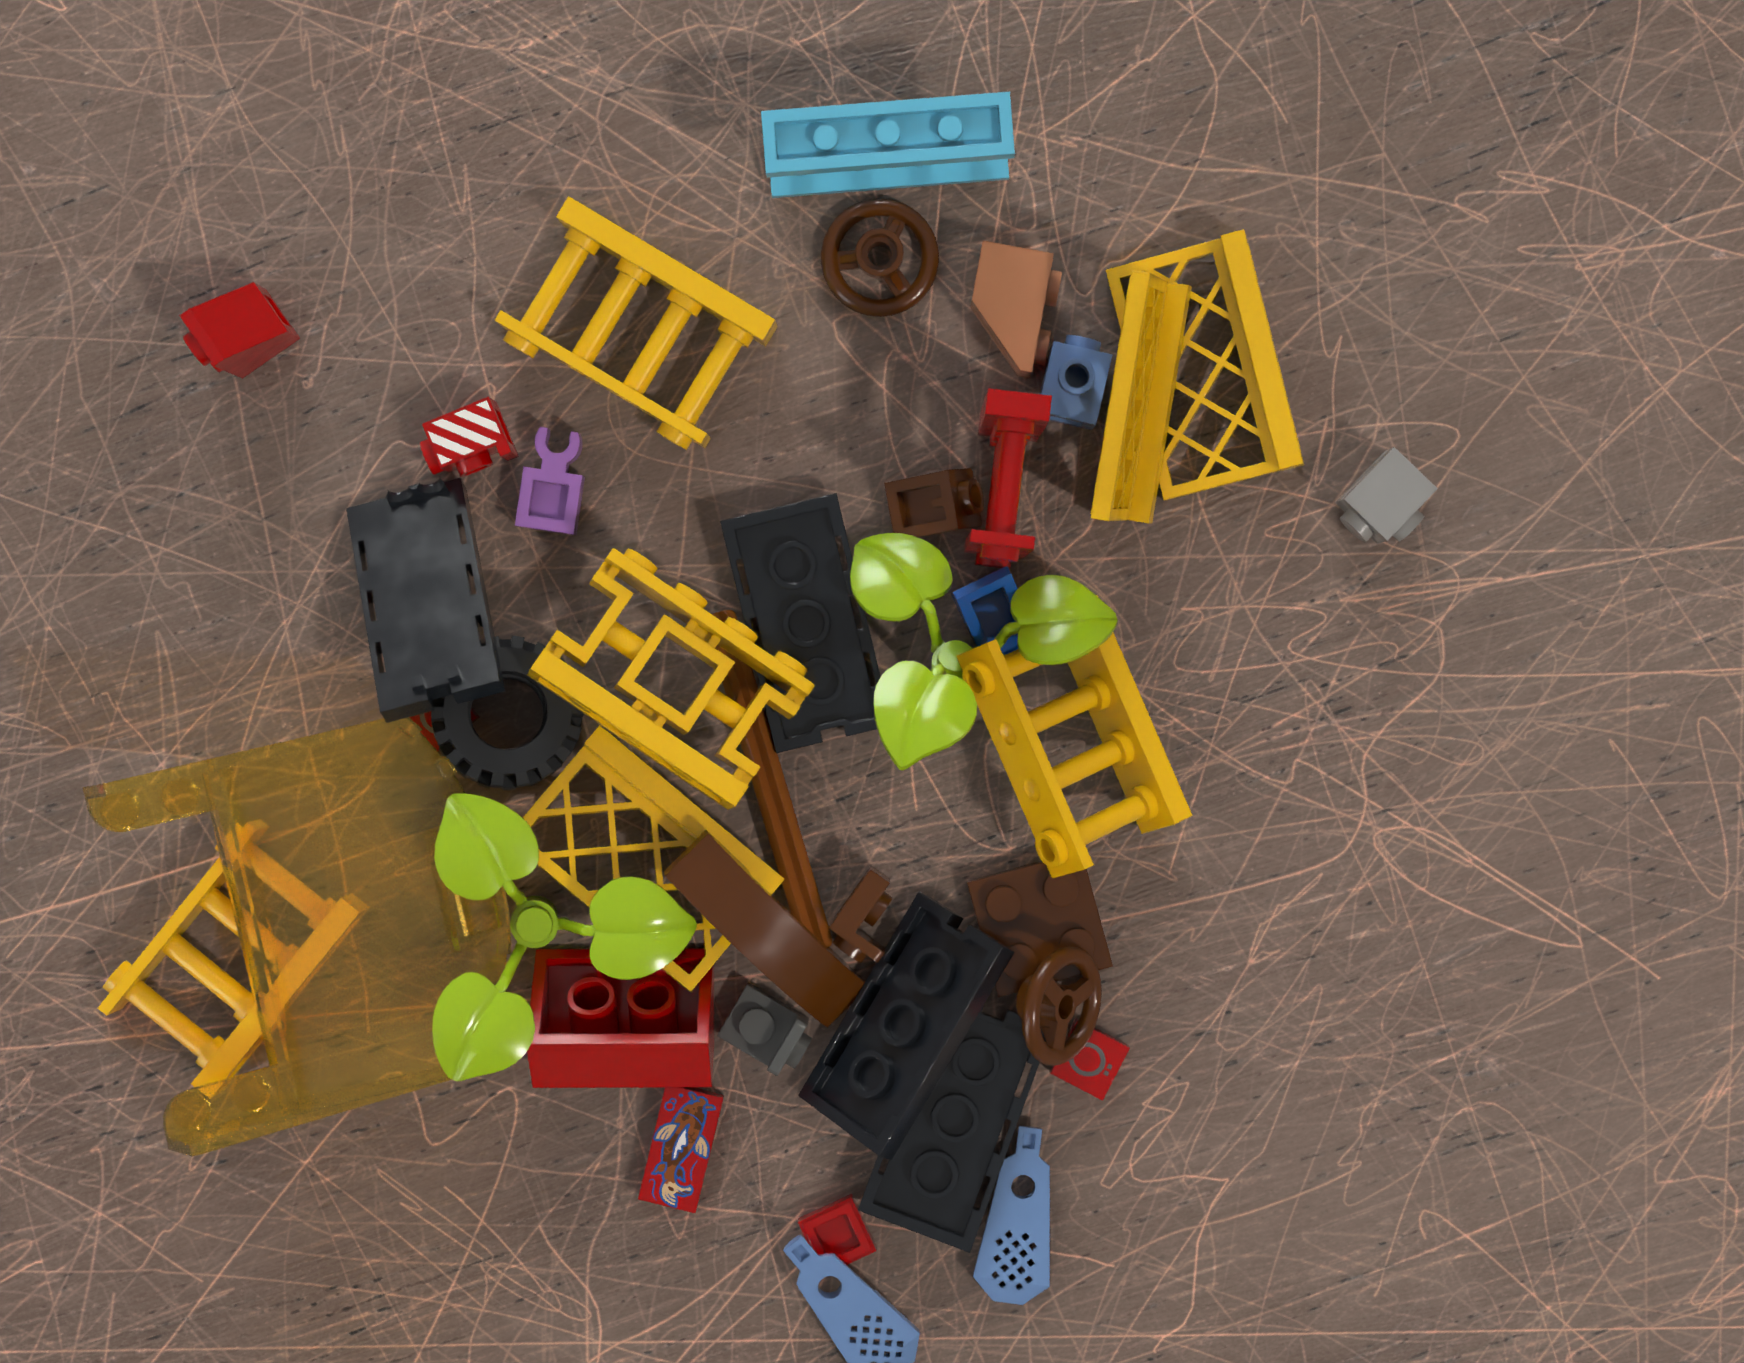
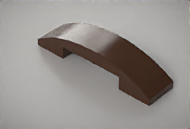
[663,830,865,1028]

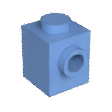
[1040,335,1113,430]

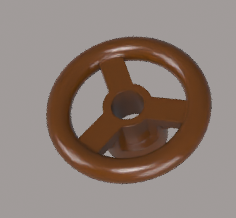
[821,198,939,317]
[1016,947,1102,1066]

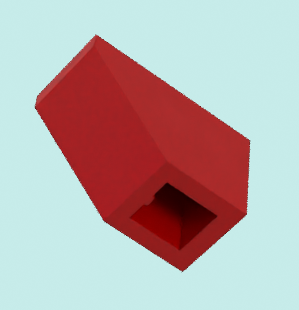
[179,282,300,379]

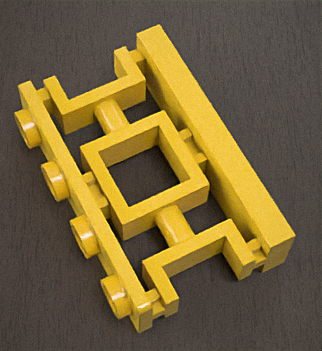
[527,548,815,810]

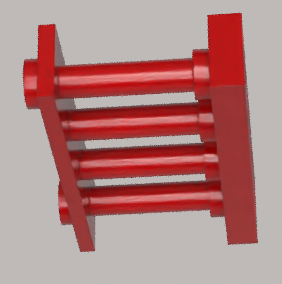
[964,388,1052,569]

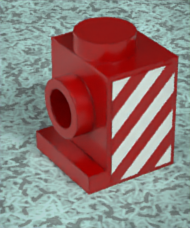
[420,396,519,477]

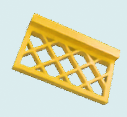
[1106,229,1305,501]
[1090,270,1192,524]
[523,725,784,992]

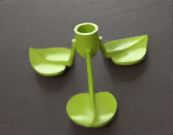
[850,533,1118,771]
[432,793,697,1081]

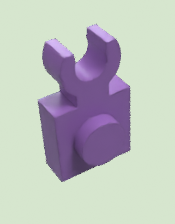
[515,427,585,535]

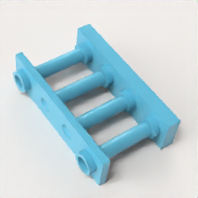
[761,91,1015,198]

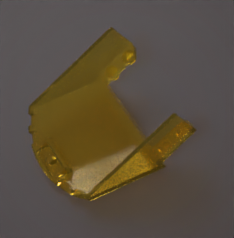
[82,717,511,1157]

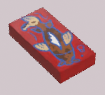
[638,1087,725,1213]

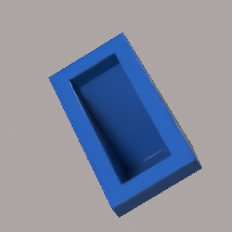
[951,566,1018,655]

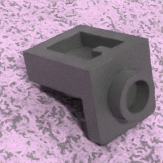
[717,982,812,1076]

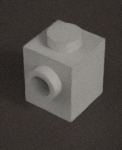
[1335,447,1438,544]

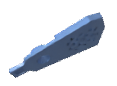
[973,1126,1050,1305]
[783,1235,920,1363]

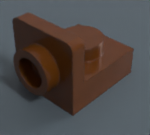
[884,468,984,538]
[829,866,893,963]

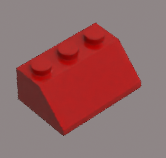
[527,949,714,1088]

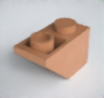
[970,240,1062,378]

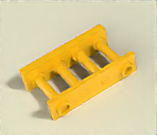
[495,196,778,450]
[956,595,1193,878]
[97,818,371,1099]

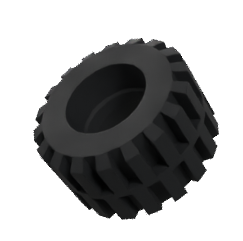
[431,635,584,791]

